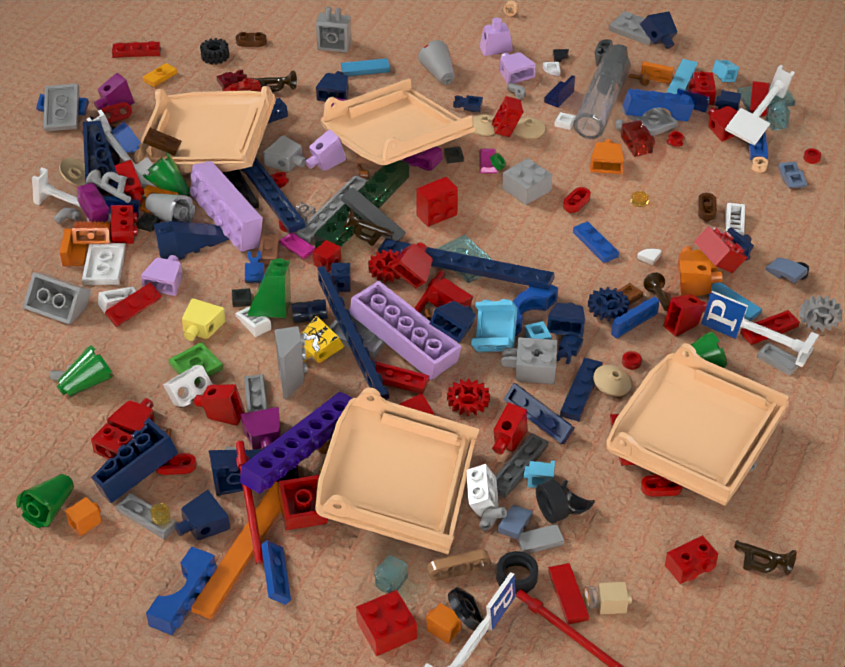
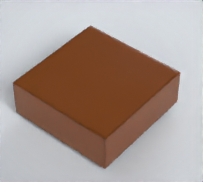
[617,283,643,305]

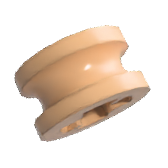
[503,0,518,16]
[751,157,768,173]

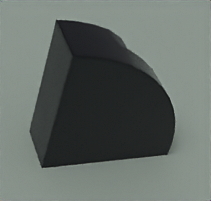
[553,49,569,62]

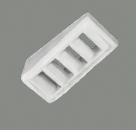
[725,203,745,236]
[98,287,136,314]
[235,306,271,337]

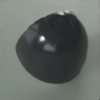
[561,480,595,515]

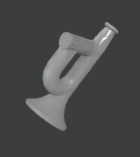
[85,170,131,203]

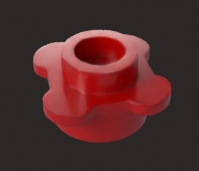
[667,131,685,146]
[270,172,289,188]

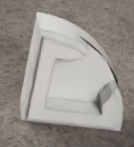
[543,62,560,76]
[637,249,662,265]

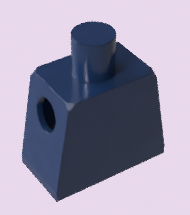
[640,11,677,49]
[316,71,349,102]
[429,301,476,343]
[547,302,585,337]
[175,490,230,540]

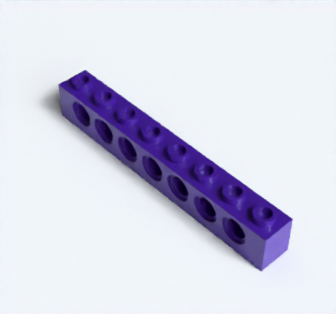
[240,392,353,494]

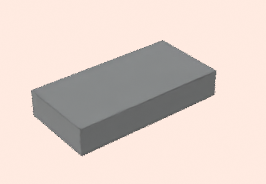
[757,342,799,376]
[516,524,564,554]

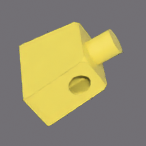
[182,298,226,341]

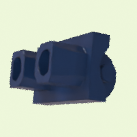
[727,227,754,261]
[292,299,328,323]

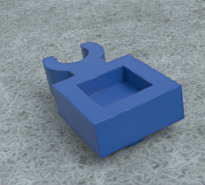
[245,251,264,283]

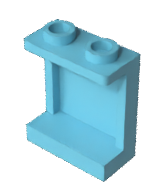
[471,299,517,352]

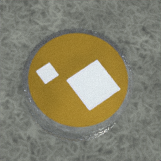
[583,586,599,609]

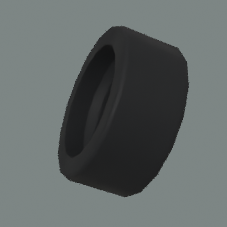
[536,480,569,523]
[496,551,538,594]

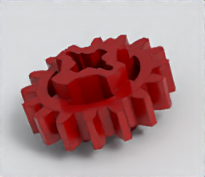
[368,249,401,283]
[447,378,490,416]

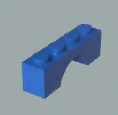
[623,89,694,121]
[111,122,141,153]
[513,284,558,336]
[146,546,217,635]

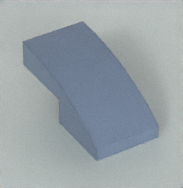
[778,161,807,188]
[766,258,807,284]
[498,505,533,540]

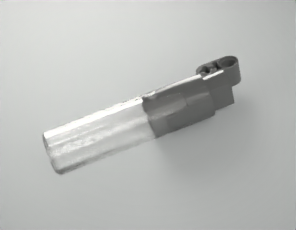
[573,39,631,139]

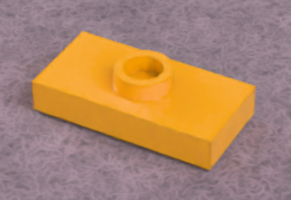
[142,63,177,87]

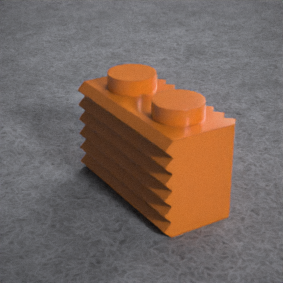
[72,221,112,244]

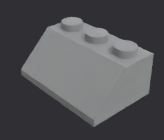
[22,272,92,325]
[275,326,307,399]

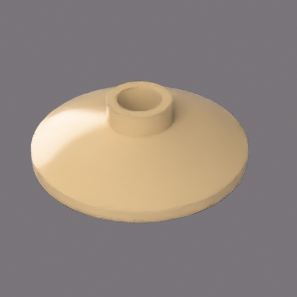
[472,114,495,136]
[513,117,545,139]
[59,158,85,186]
[593,365,632,397]

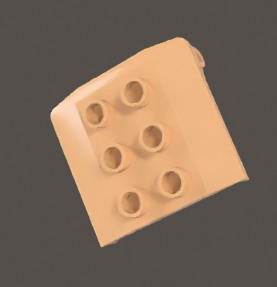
[321,78,475,165]
[134,86,276,175]
[606,343,789,506]
[315,388,479,554]

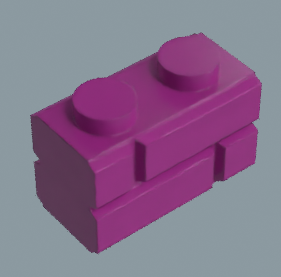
[77,183,109,222]

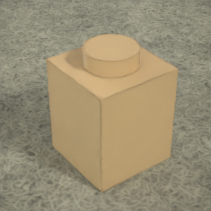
[597,582,632,615]

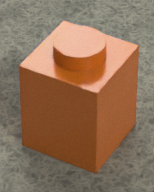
[65,497,102,536]
[426,603,462,644]

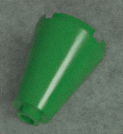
[143,153,190,197]
[686,332,727,368]
[56,345,114,397]
[16,474,74,528]

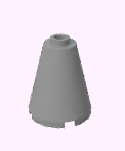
[418,40,455,85]
[145,193,195,223]

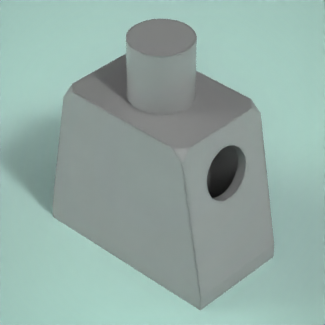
[263,135,307,172]

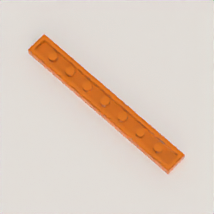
[191,481,281,619]

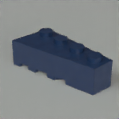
[209,449,299,496]

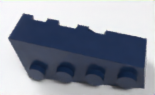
[83,121,119,194]
[91,418,178,503]

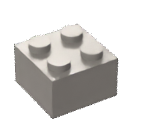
[502,158,552,205]

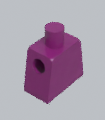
[94,73,135,110]
[240,407,281,450]

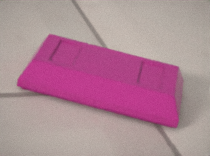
[479,149,497,173]
[279,233,317,260]

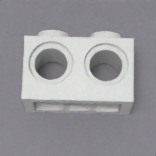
[163,365,213,407]
[467,464,499,517]

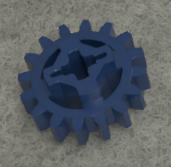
[588,287,629,321]

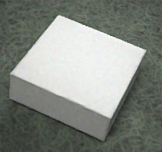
[555,112,576,130]

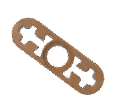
[427,550,491,581]

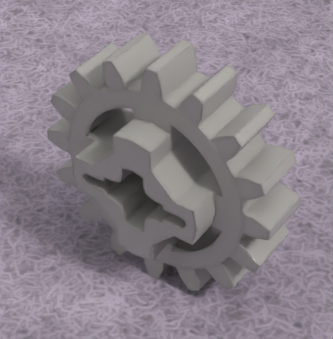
[799,295,843,331]

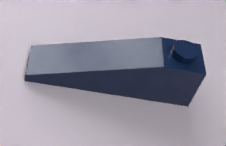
[154,221,230,260]

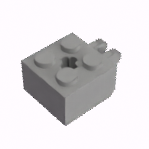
[316,7,352,53]
[501,337,557,384]

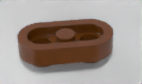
[235,32,267,47]
[698,193,717,221]

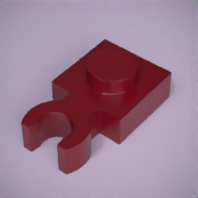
[217,70,247,89]

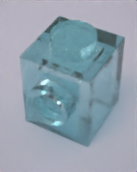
[765,102,791,131]
[374,555,408,593]

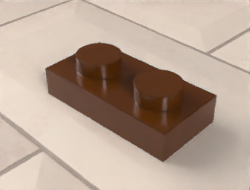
[143,128,182,156]

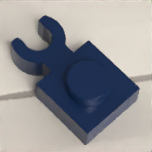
[453,95,483,112]
[557,335,584,364]

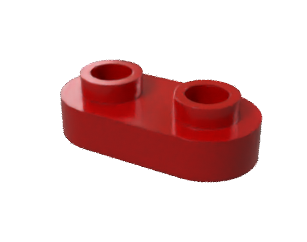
[99,102,132,124]
[563,187,591,213]
[156,453,197,475]
[641,475,683,497]

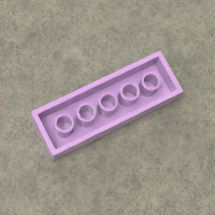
[190,161,263,252]
[350,281,461,380]

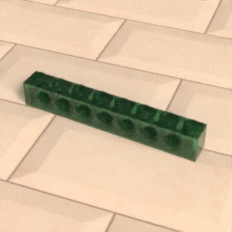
[314,160,409,248]

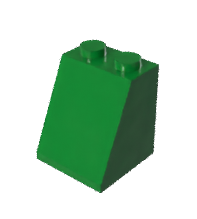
[248,258,291,318]

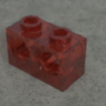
[621,120,655,157]

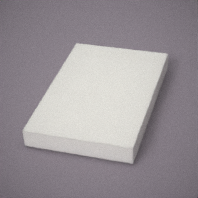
[82,243,126,285]

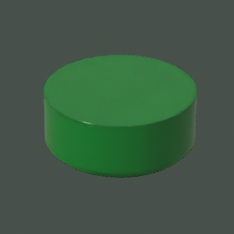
[490,153,506,171]

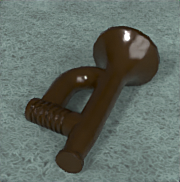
[252,70,297,92]
[344,208,394,246]
[643,272,670,311]
[734,540,797,575]

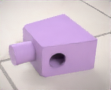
[480,18,513,56]
[500,52,536,85]
[305,129,346,171]
[141,255,182,296]

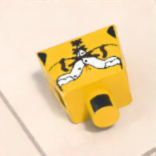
[301,316,344,363]

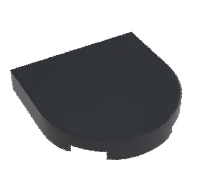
[448,587,488,633]

